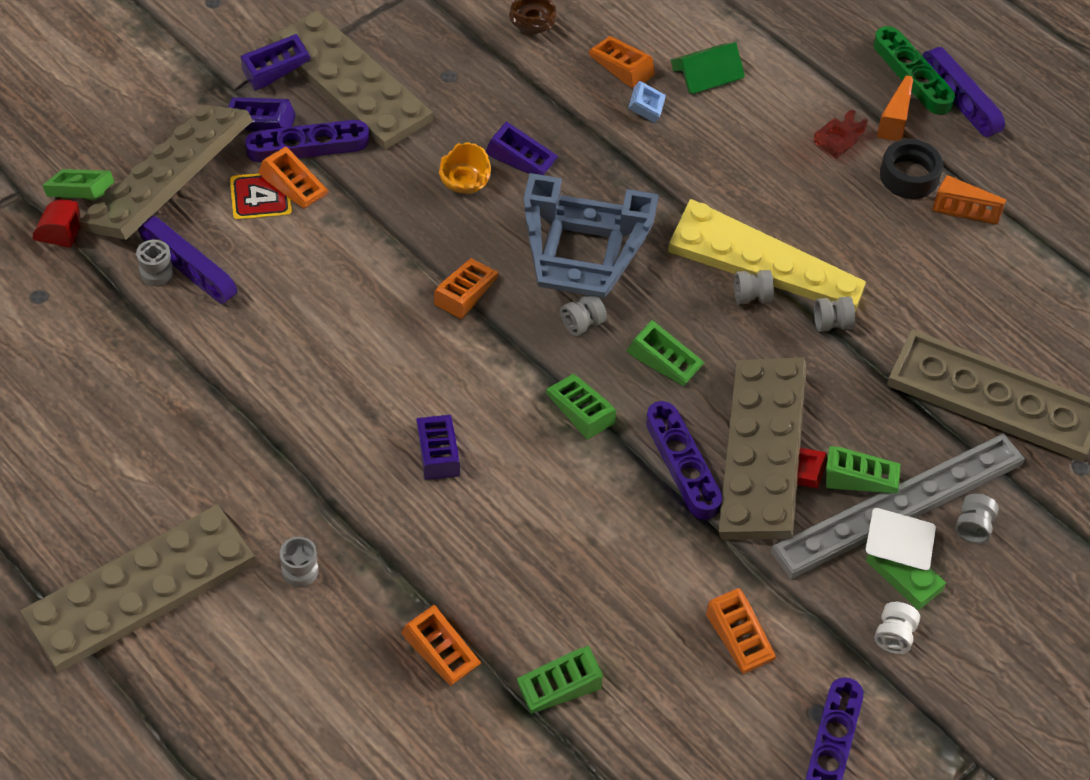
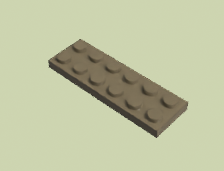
[268,10,433,150]
[78,105,253,240]
[887,329,1090,463]
[719,357,807,540]
[20,504,256,674]

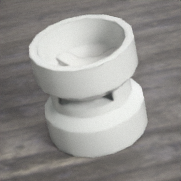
[874,602,920,654]

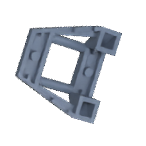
[523,173,659,298]

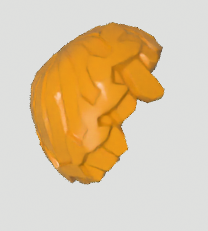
[438,142,491,194]

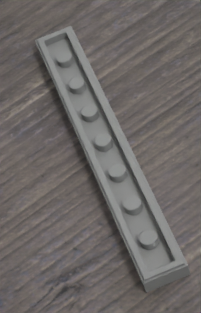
[771,433,1025,580]

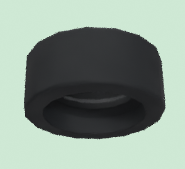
[880,139,943,199]

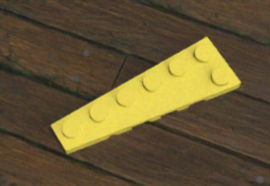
[668,199,866,311]

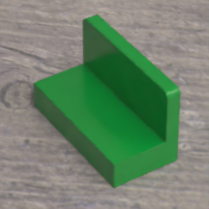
[670,42,745,94]

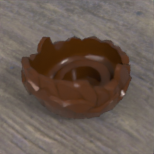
[509,0,557,34]

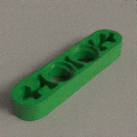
[873,26,955,115]

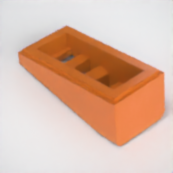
[589,36,655,89]
[877,75,913,141]
[258,146,329,209]
[932,175,1006,224]
[434,258,499,319]
[706,588,776,674]
[401,605,481,686]

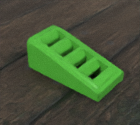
[626,320,705,386]
[546,374,616,440]
[826,446,901,494]
[517,646,603,714]

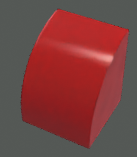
[33,200,81,248]

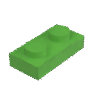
[42,169,115,201]
[866,554,946,610]

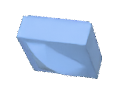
[628,81,666,123]

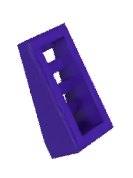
[240,34,311,91]
[228,97,296,131]
[485,121,558,175]
[416,415,460,480]

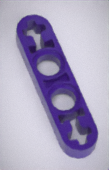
[922,47,1005,137]
[245,120,369,162]
[138,216,237,304]
[646,401,722,520]
[805,677,863,780]

